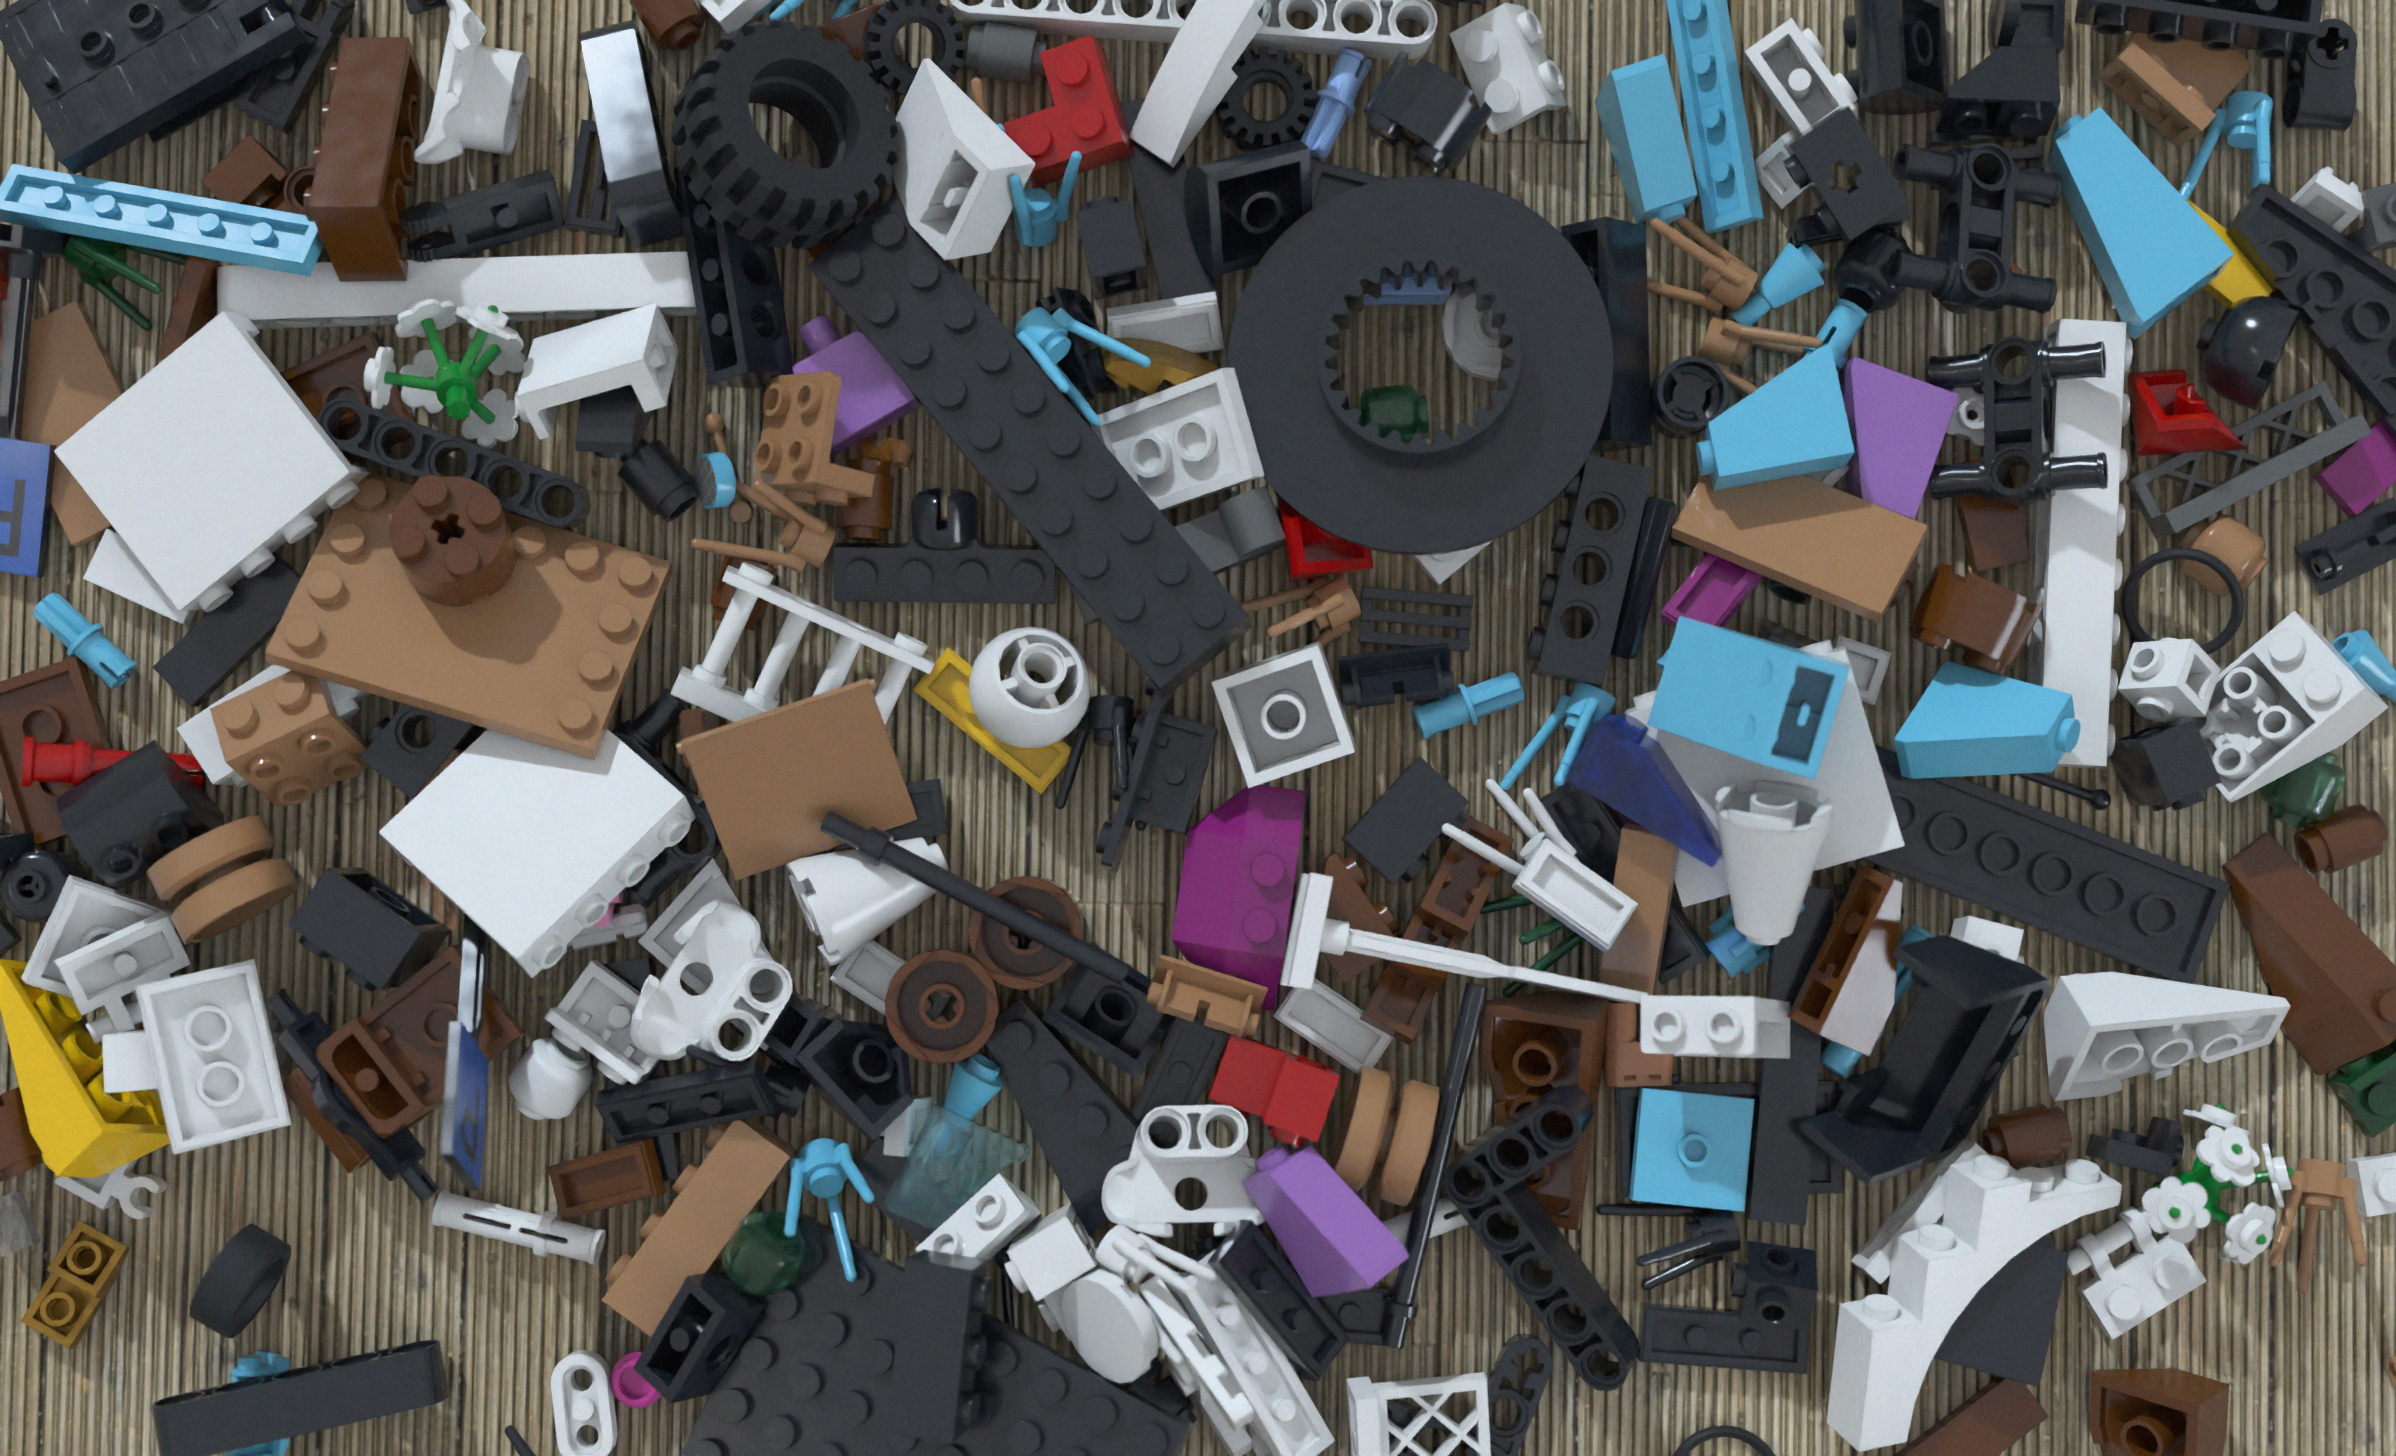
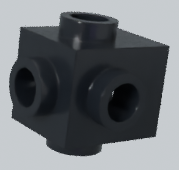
[1729,1241,1818,1331]

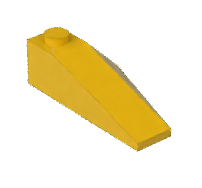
[0,959,170,1177]

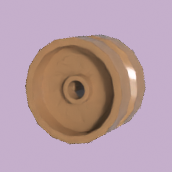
[146,815,299,945]
[1330,1065,1439,1206]

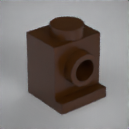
[200,134,291,208]

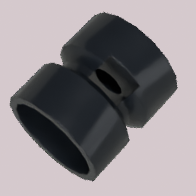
[1650,356,1729,439]

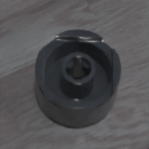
[1363,52,1493,177]

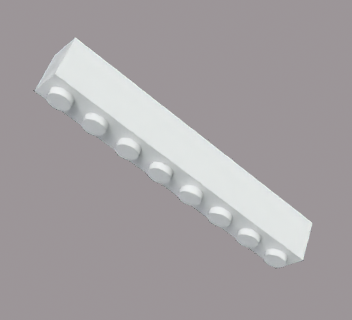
[2026,318,2133,768]

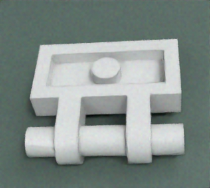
[54,910,191,1044]
[2065,1206,2207,1340]

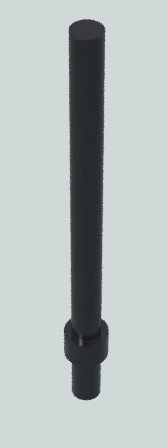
[820,810,1132,986]

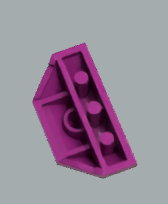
[1172,785,1305,1010]

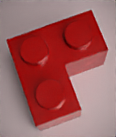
[1003,35,1135,188]
[1208,1033,1340,1146]

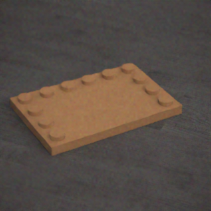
[265,472,673,760]

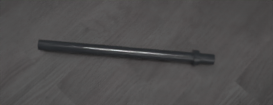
[1381,982,1488,1349]

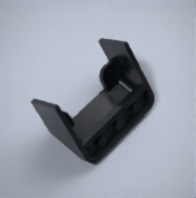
[1799,934,2051,1186]

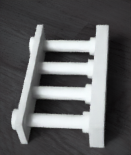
[670,562,935,725]

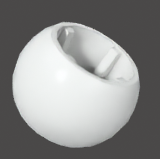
[969,627,1091,748]

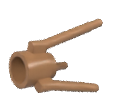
[1647,216,1759,315]
[1698,317,1823,396]
[691,479,836,573]
[1238,576,1361,649]
[2268,1159,2367,1294]

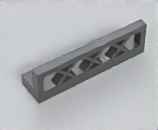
[2126,381,2372,539]

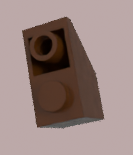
[1321,853,1401,984]

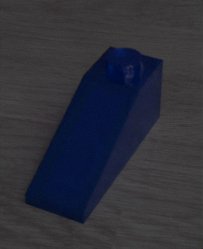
[1565,713,1723,868]

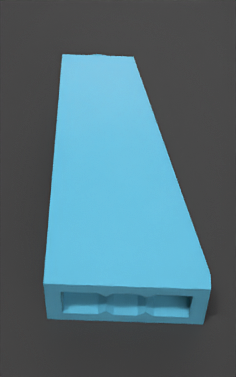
[2048,107,2234,340]

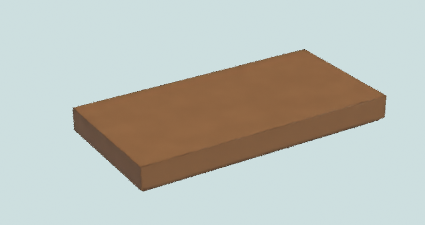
[0,300,125,547]
[1671,475,1928,624]

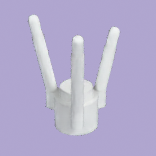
[1442,779,1579,877]
[1095,1224,1217,1366]

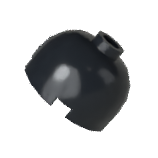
[2196,295,2302,411]

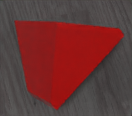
[2128,369,2249,456]
[1274,491,1374,583]

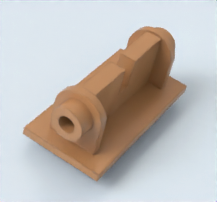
[1146,954,1268,1038]

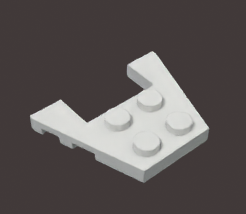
[1138,1275,1254,1456]

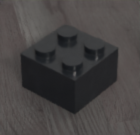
[288,867,451,991]

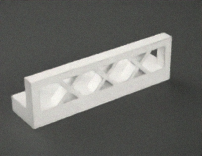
[1161,1250,1335,1456]

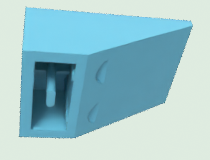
[1647,616,1850,780]

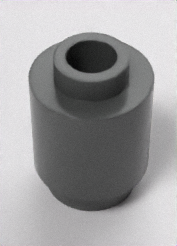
[966,21,1049,85]

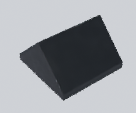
[1042,942,1175,1080]

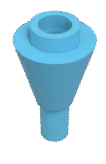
[1730,242,1826,326]
[2331,630,2396,704]
[927,1053,1005,1154]

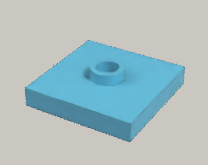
[1629,1087,1754,1212]

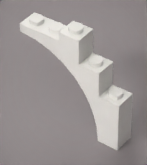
[1827,1155,2122,1452]

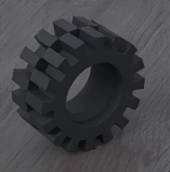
[862,0,968,95]
[1216,47,1315,151]

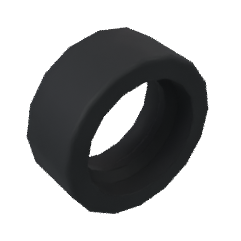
[190,1224,291,1338]

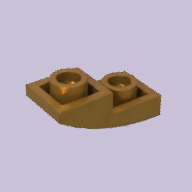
[1101,338,1218,395]
[21,1220,130,1349]

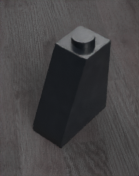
[1933,1235,2069,1387]

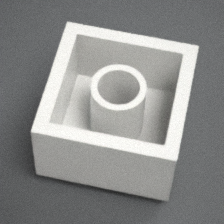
[1211,641,1356,788]

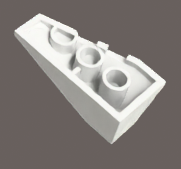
[2043,971,2291,1101]

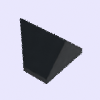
[794,1018,914,1141]

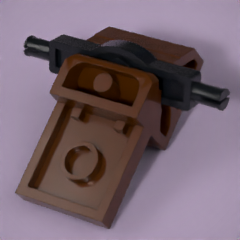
[264,945,526,1204]

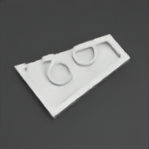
[637,858,775,1052]

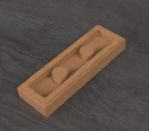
[1598,823,1681,996]

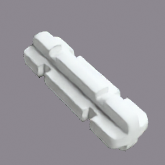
[565,904,649,953]

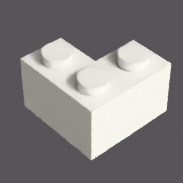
[1005,1202,1107,1341]

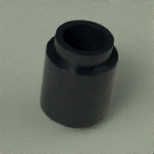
[618,439,700,523]

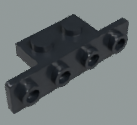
[1096,678,1219,873]

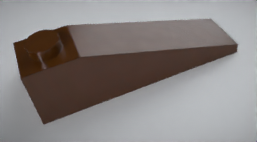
[2221,832,2396,1075]
[1480,991,1608,1231]
[2089,1368,2229,1456]

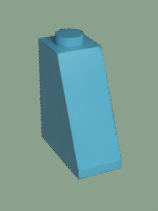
[1594,54,1698,224]
[1696,345,1854,491]
[1894,661,2081,779]

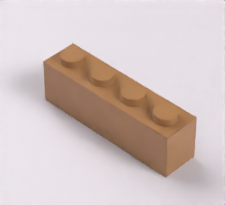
[601,1118,798,1337]

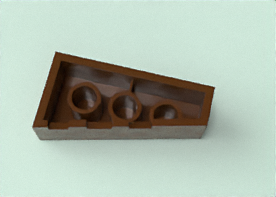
[304,37,423,282]

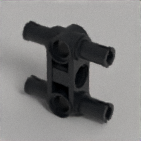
[1886,143,2063,314]
[1928,336,2108,506]
[611,688,723,908]

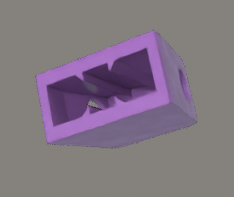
[792,315,920,458]

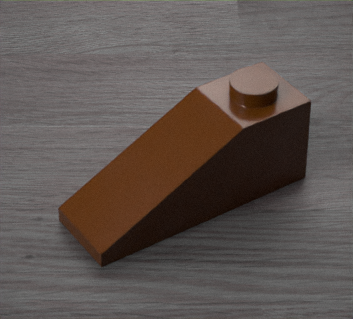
[1787,864,1903,1056]

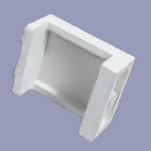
[515,303,679,440]
[1641,995,1790,1059]

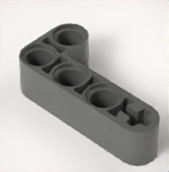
[1068,486,1287,625]

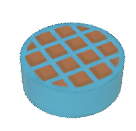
[693,452,736,509]

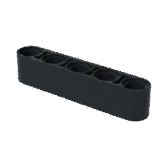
[317,398,591,529]
[151,1340,449,1456]

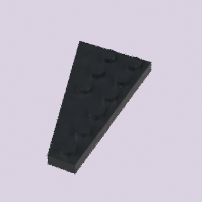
[2226,183,2396,440]

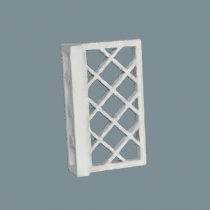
[1346,1372,1491,1456]

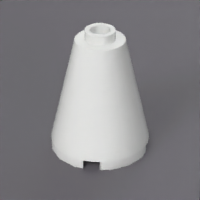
[1714,780,1832,945]
[786,837,949,966]

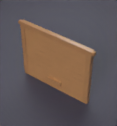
[676,678,917,880]

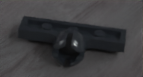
[833,488,1056,604]

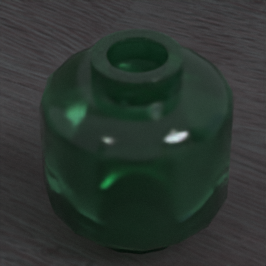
[1349,384,1430,444]
[2259,752,2346,828]
[721,1211,806,1296]

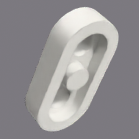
[551,1350,618,1456]

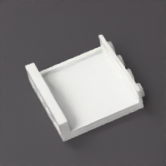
[54,311,370,612]
[1624,640,1905,907]
[379,729,696,978]

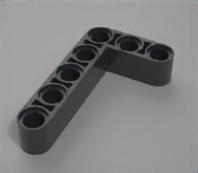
[1443,1085,1639,1391]

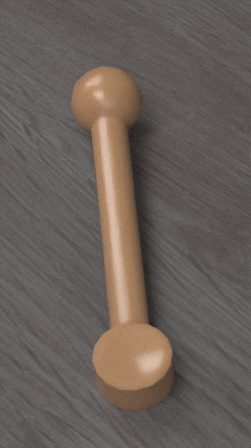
[703,413,753,524]

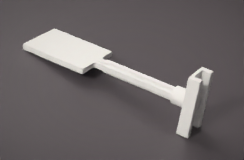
[1280,873,1648,1004]

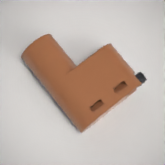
[1604,1001,1679,1087]

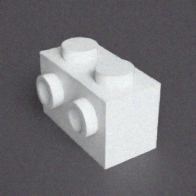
[1744,18,1858,135]

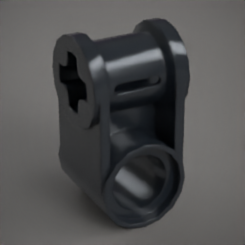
[2282,19,2358,131]

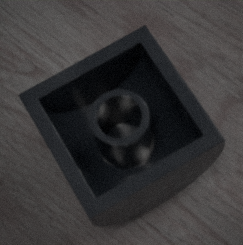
[1843,0,1949,115]
[1184,140,1313,276]
[57,740,224,888]

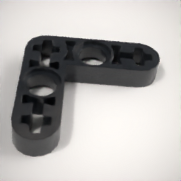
[1387,1333,1553,1456]

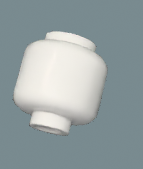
[508,1036,594,1120]

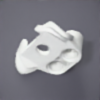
[414,0,529,164]
[630,898,792,1061]
[1101,1105,1266,1237]

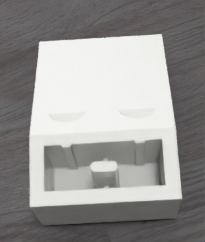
[892,58,1036,260]
[2162,611,2388,803]

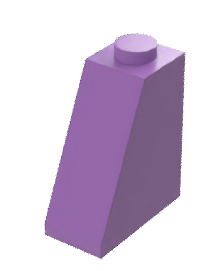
[1838,356,1959,520]
[1242,1144,1410,1298]

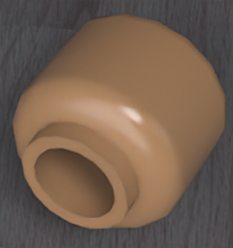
[2179,515,2269,597]

